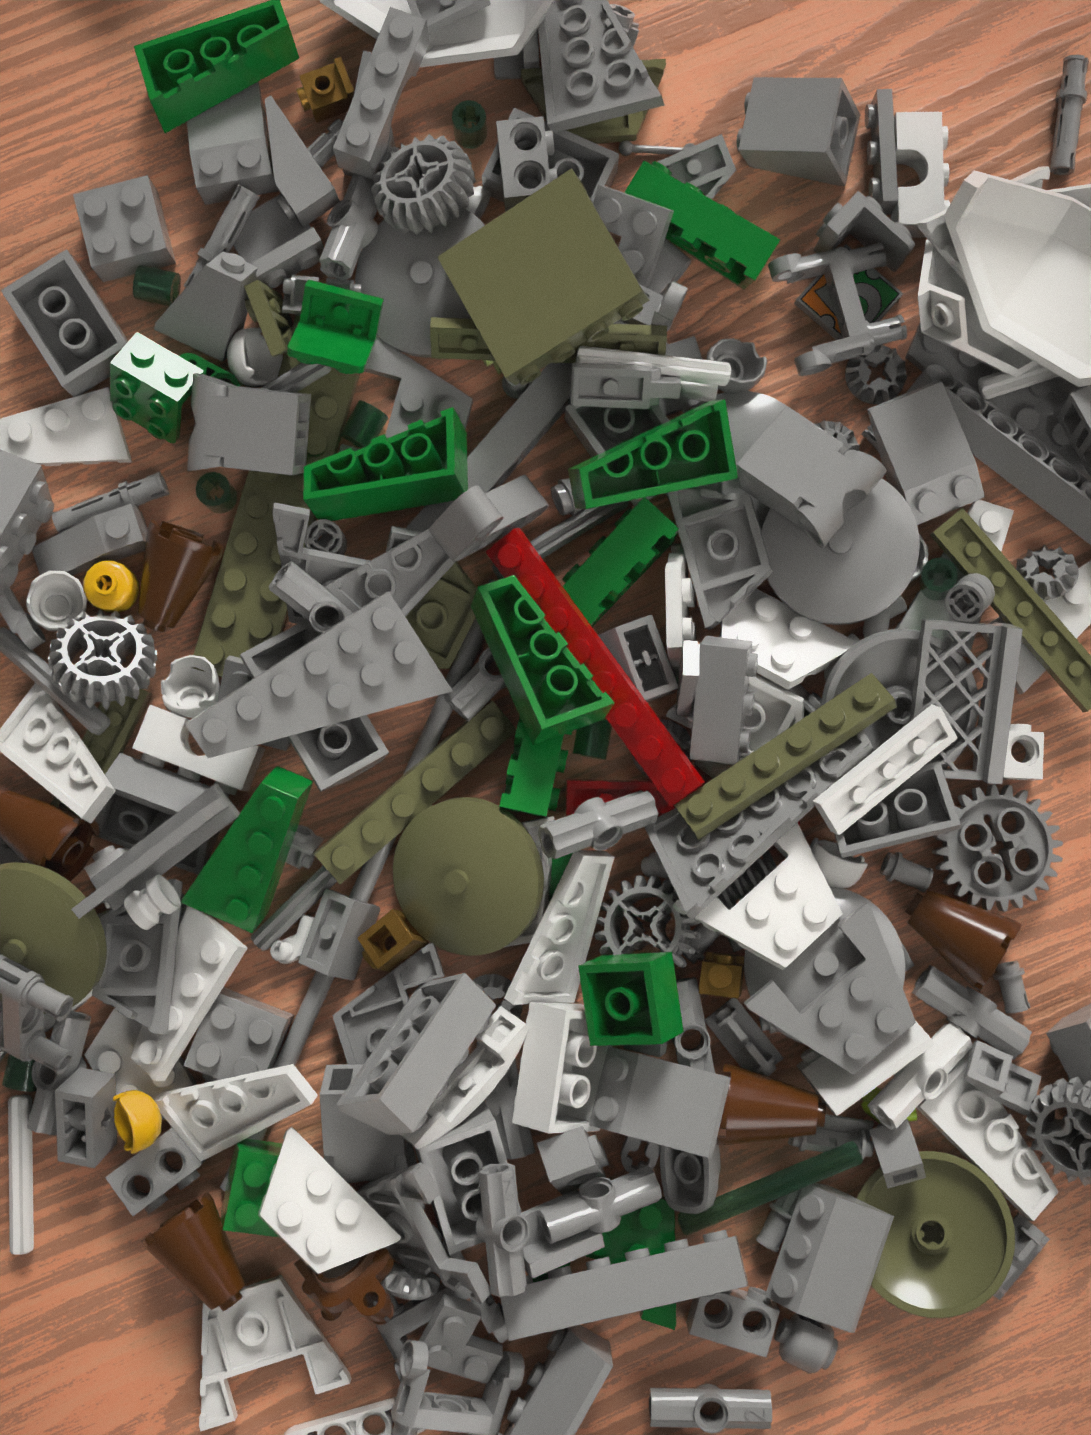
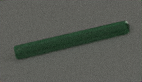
[678,1141,863,1235]

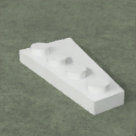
[0,387,132,466]
[895,499,1014,657]

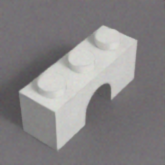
[891,112,950,238]
[132,705,265,795]

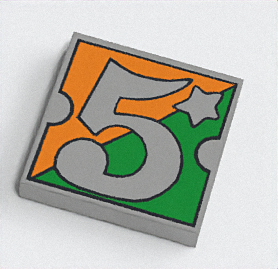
[794,244,903,340]

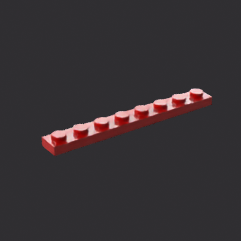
[486,527,705,807]

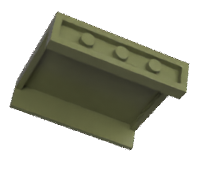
[437,168,650,385]

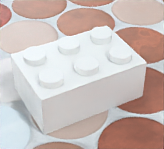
[512,1002,612,1134]

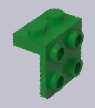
[287,280,384,374]
[110,332,204,444]

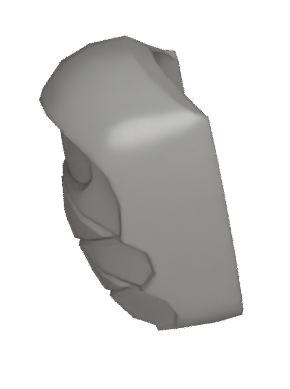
[660,1141,721,1214]

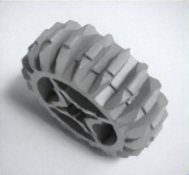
[371,134,476,235]
[48,609,157,710]
[594,875,700,968]
[1025,1076,1091,1187]

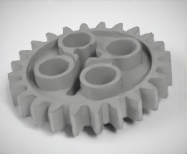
[932,784,1063,911]

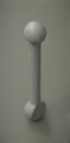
[619,140,695,156]

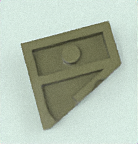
[244,280,293,358]

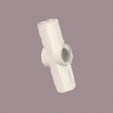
[868,1022,973,1130]

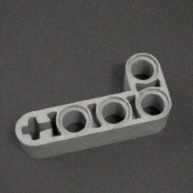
[429,475,549,562]

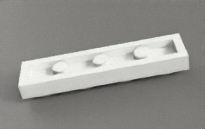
[813,704,957,835]

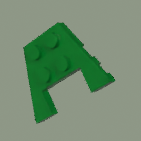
[532,1179,676,1330]

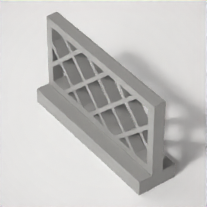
[909,619,1023,784]
[71,783,240,919]

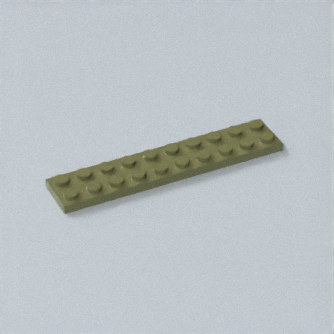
[192,315,360,677]

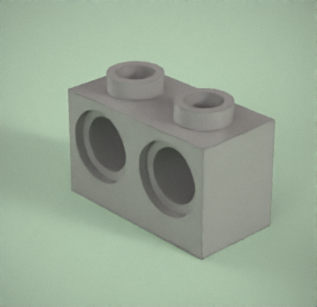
[496,116,558,212]
[105,1128,205,1216]
[686,1287,780,1358]

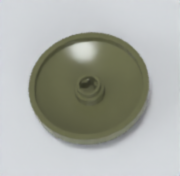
[393,797,544,956]
[0,862,107,1014]
[857,1151,1015,1318]

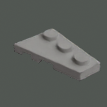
[325,529,455,616]

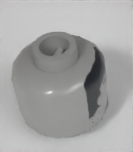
[775,1313,838,1374]

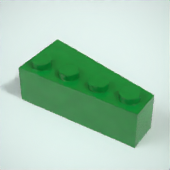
[134,0,299,133]
[624,161,780,290]
[568,399,738,509]
[303,407,468,521]
[562,497,679,628]
[471,575,614,745]
[499,716,573,817]
[181,766,313,933]

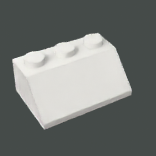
[796,1020,935,1116]

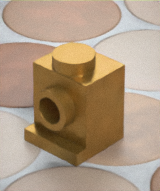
[296,57,354,123]
[357,909,429,972]
[699,951,744,998]

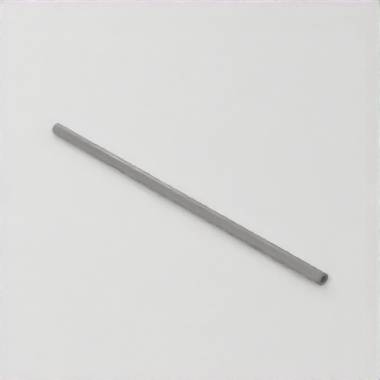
[220,579,495,1191]

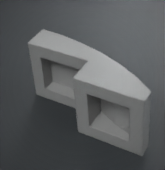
[964,1040,1041,1115]

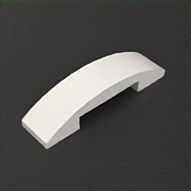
[400,1006,529,1149]

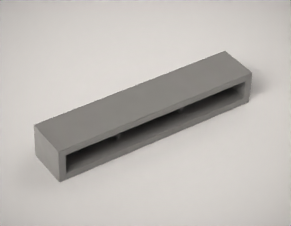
[500,1230,749,1341]

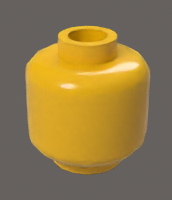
[83,560,139,613]

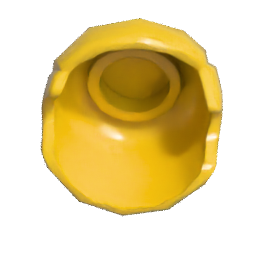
[113,1090,162,1154]

